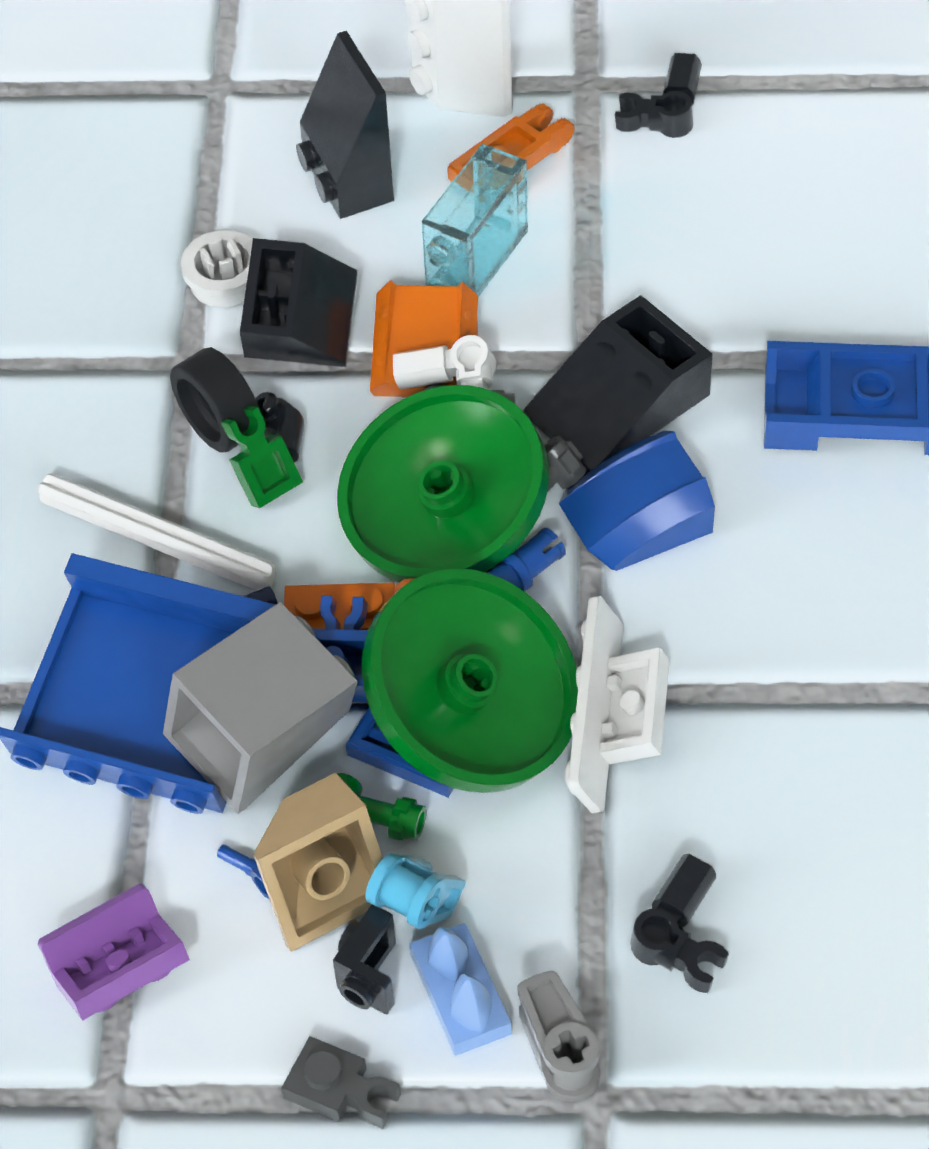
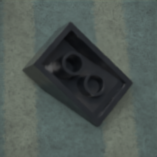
[296,30,394,219]

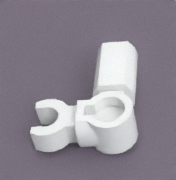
[393,335,497,389]

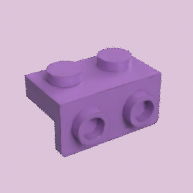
[37,883,190,1021]

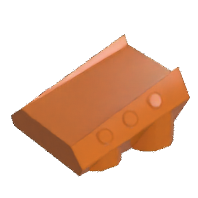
[370,280,478,397]

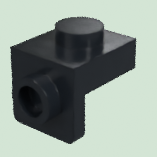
[333,904,396,1015]

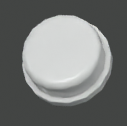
[180,230,253,308]

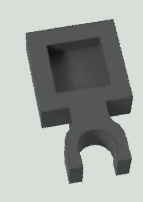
[281,1036,401,1129]

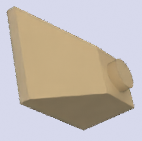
[253,773,383,952]

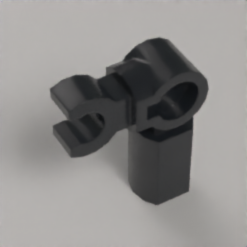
[615,53,702,138]
[630,854,729,993]

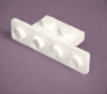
[565,596,670,814]

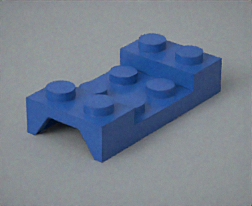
[764,341,929,455]

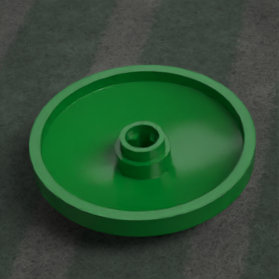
[337,385,549,582]
[362,568,578,793]

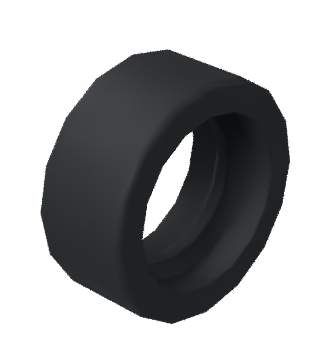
[170,347,260,453]

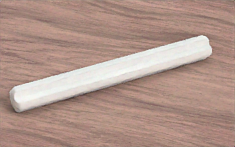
[38,473,277,591]

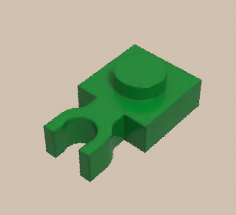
[221,406,303,508]

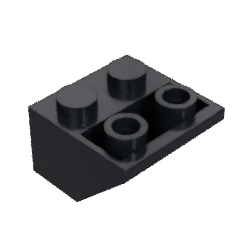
[240,238,358,367]

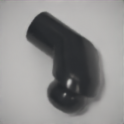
[255,392,304,462]

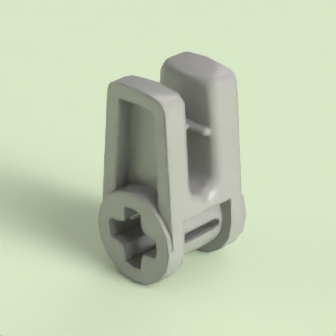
[517,971,600,1102]

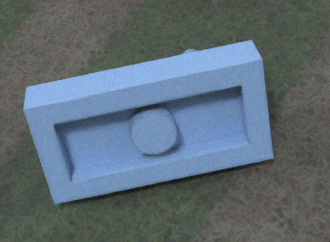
[409,923,512,1056]

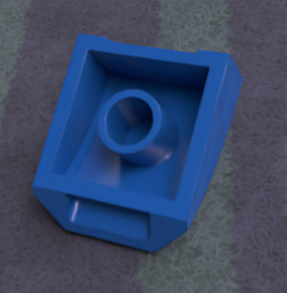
[559,430,715,571]

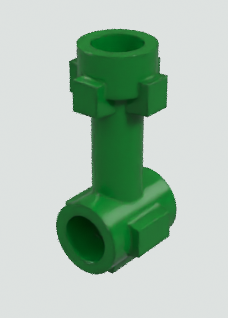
[337,773,427,841]

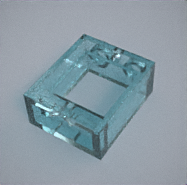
[422,144,528,297]

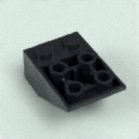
[523,295,713,472]

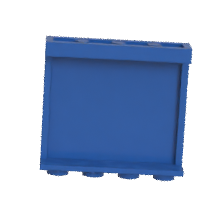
[0,553,275,814]

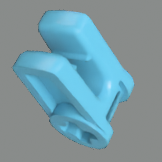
[365,853,466,930]

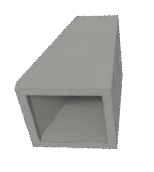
[163,602,358,814]

